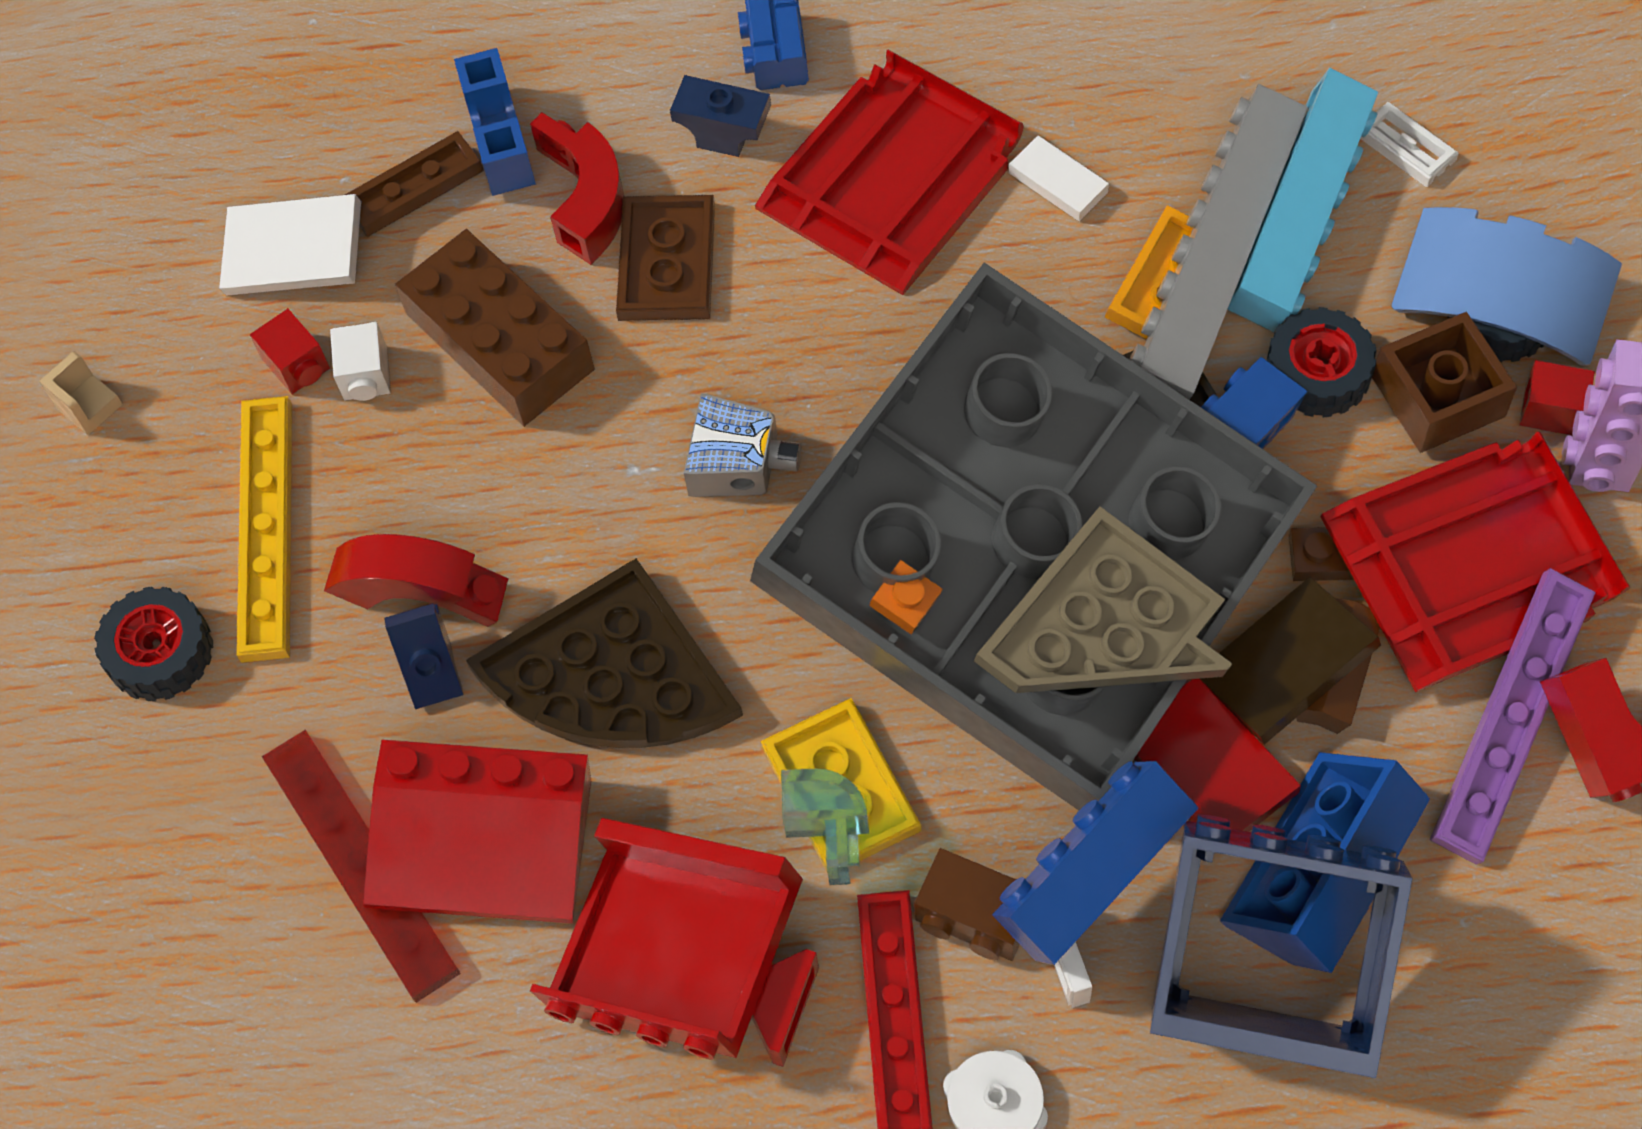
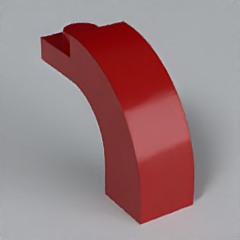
[530,112,624,265]
[324,534,509,627]

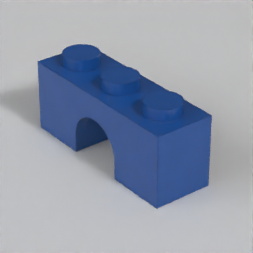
[454,48,536,196]

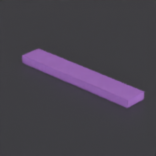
[1430,568,1595,864]

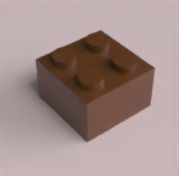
[1372,311,1517,453]

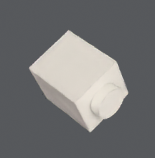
[330,322,391,401]

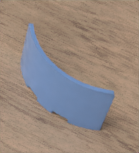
[1392,207,1622,365]

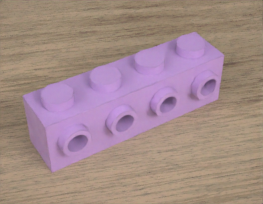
[1562,339,1642,492]

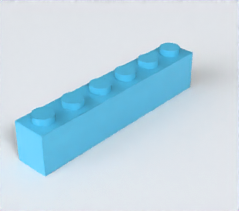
[1227,68,1378,332]

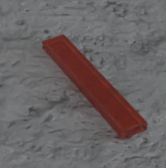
[262,729,461,1003]

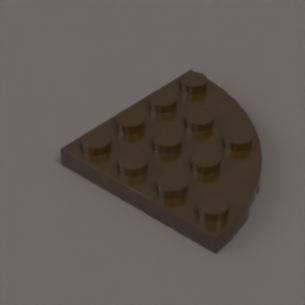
[466,558,743,748]

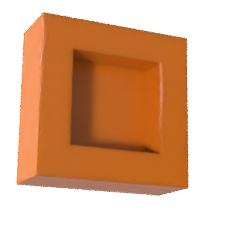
[869,560,943,635]

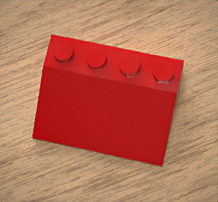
[363,739,592,924]

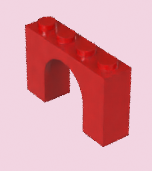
[1540,658,1642,802]

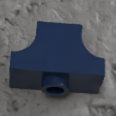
[670,75,771,157]
[384,603,464,710]

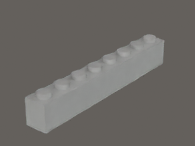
[1129,84,1308,400]

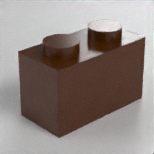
[914,848,1020,961]

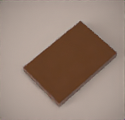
[616,195,715,321]

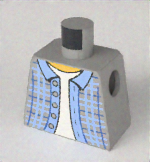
[684,394,801,497]

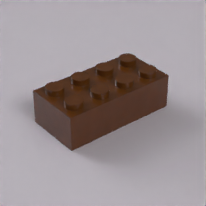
[395,228,595,427]

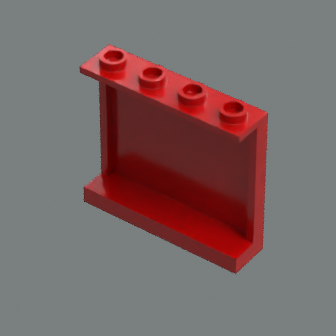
[530,818,803,1060]

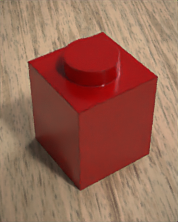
[249,308,330,395]
[1519,360,1595,436]

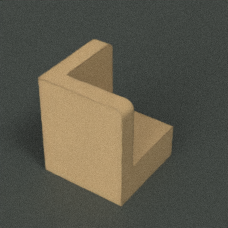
[39,352,123,435]

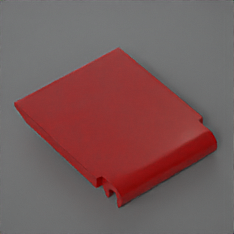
[755,49,1024,295]
[1320,431,1630,693]

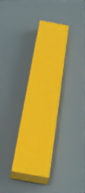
[237,396,292,663]

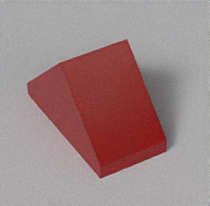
[752,949,819,1067]

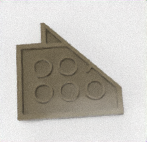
[974,506,1232,693]

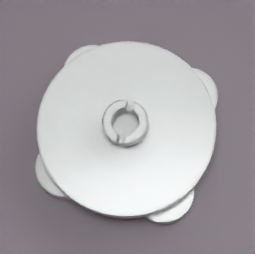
[943,1050,1048,1129]

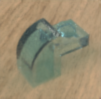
[781,769,869,885]

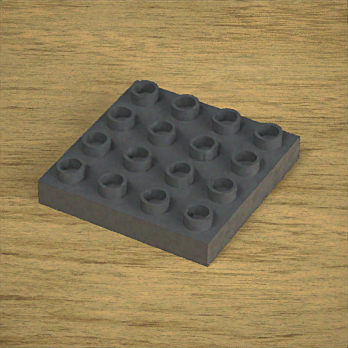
[750,262,1317,811]

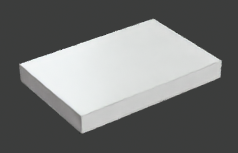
[219,194,361,296]

